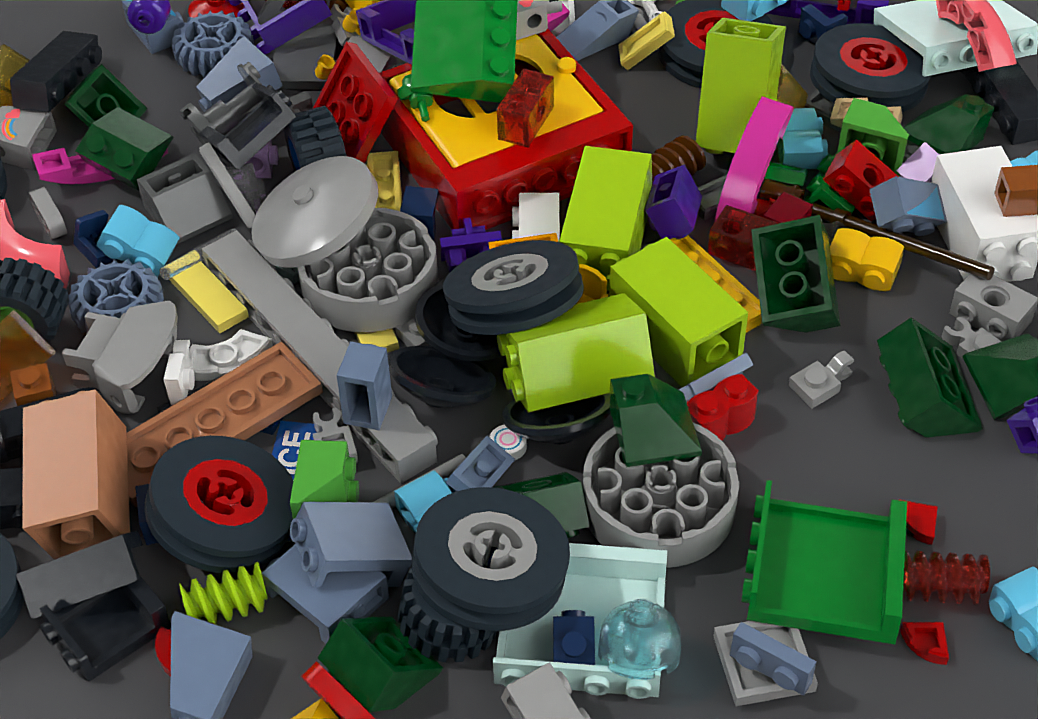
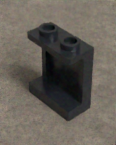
[198,82,296,170]
[39,576,171,682]

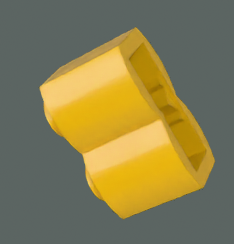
[830,228,904,291]

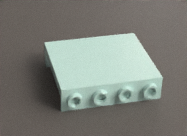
[874,0,1038,77]
[493,543,667,699]

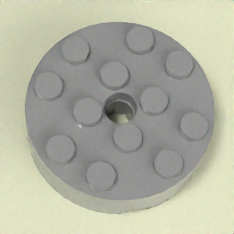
[298,208,439,332]
[583,423,739,568]

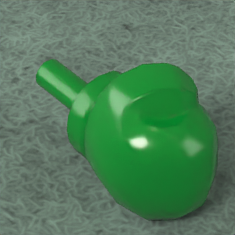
[397,74,433,122]

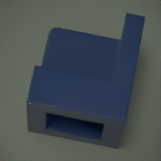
[400,186,439,240]

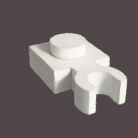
[163,340,195,405]

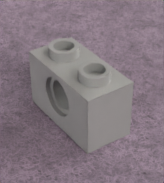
[949,274,1038,341]

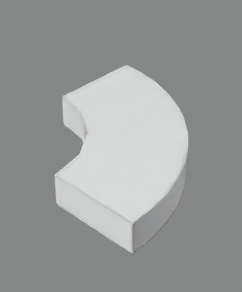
[189,329,273,381]

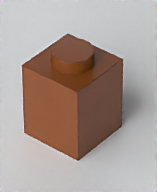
[994,165,1038,217]
[10,363,57,406]

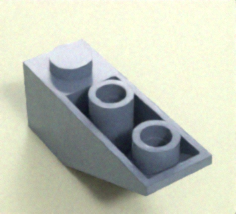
[556,0,639,61]

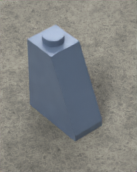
[196,36,283,112]
[170,611,253,719]

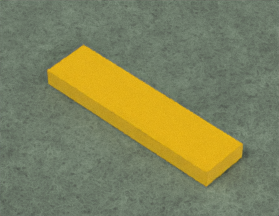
[670,235,763,333]

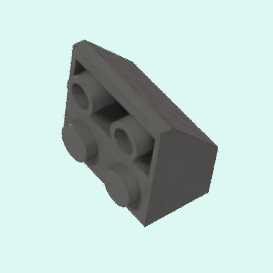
[137,153,233,244]

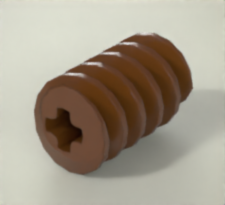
[651,135,706,185]

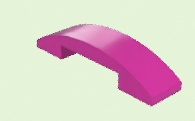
[714,96,794,233]
[32,148,168,184]

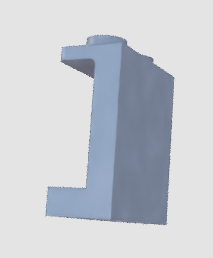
[290,502,412,587]
[262,542,389,644]

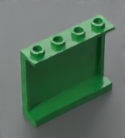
[741,480,907,645]

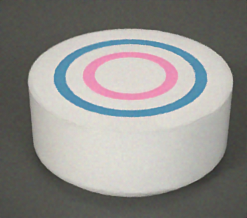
[490,425,527,460]

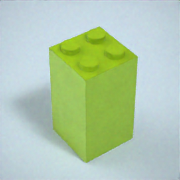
[696,18,786,154]
[559,146,652,291]
[609,236,748,388]
[497,293,655,412]

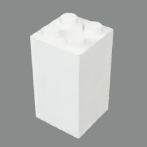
[931,146,1038,282]

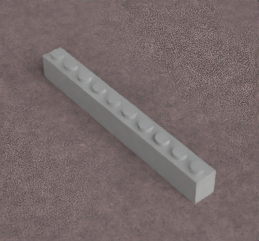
[202,230,438,484]

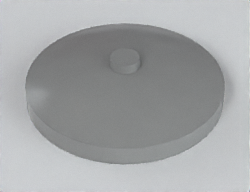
[251,156,378,268]

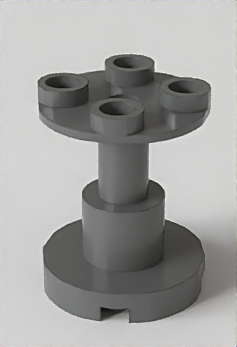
[179,62,262,161]

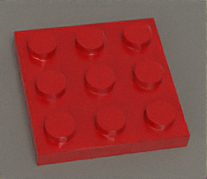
[313,42,398,163]

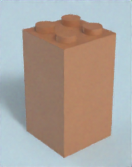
[22,389,130,560]

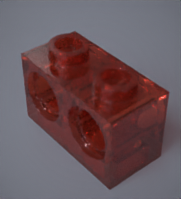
[708,205,779,271]

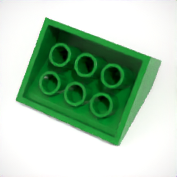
[410,0,518,104]

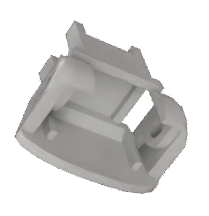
[62,301,178,414]

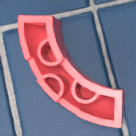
[936,0,1017,72]
[0,199,70,289]

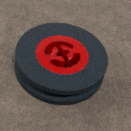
[658,0,773,88]
[810,23,931,112]
[145,435,294,573]

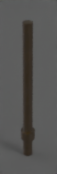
[811,203,995,280]

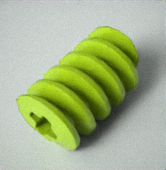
[179,562,268,625]

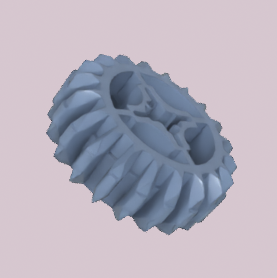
[172,10,254,78]
[68,258,164,333]

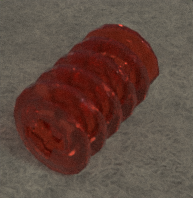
[903,550,990,605]

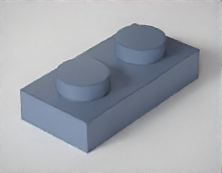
[446,436,515,492]
[730,622,817,696]

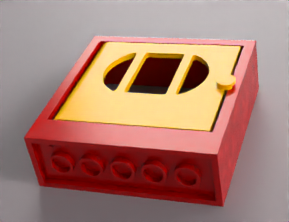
[379,29,633,230]

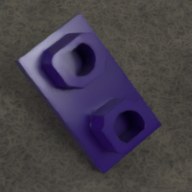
[440,217,502,273]

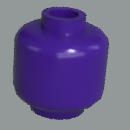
[127,0,171,34]

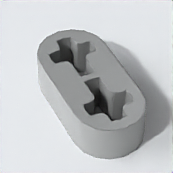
[28,187,67,240]

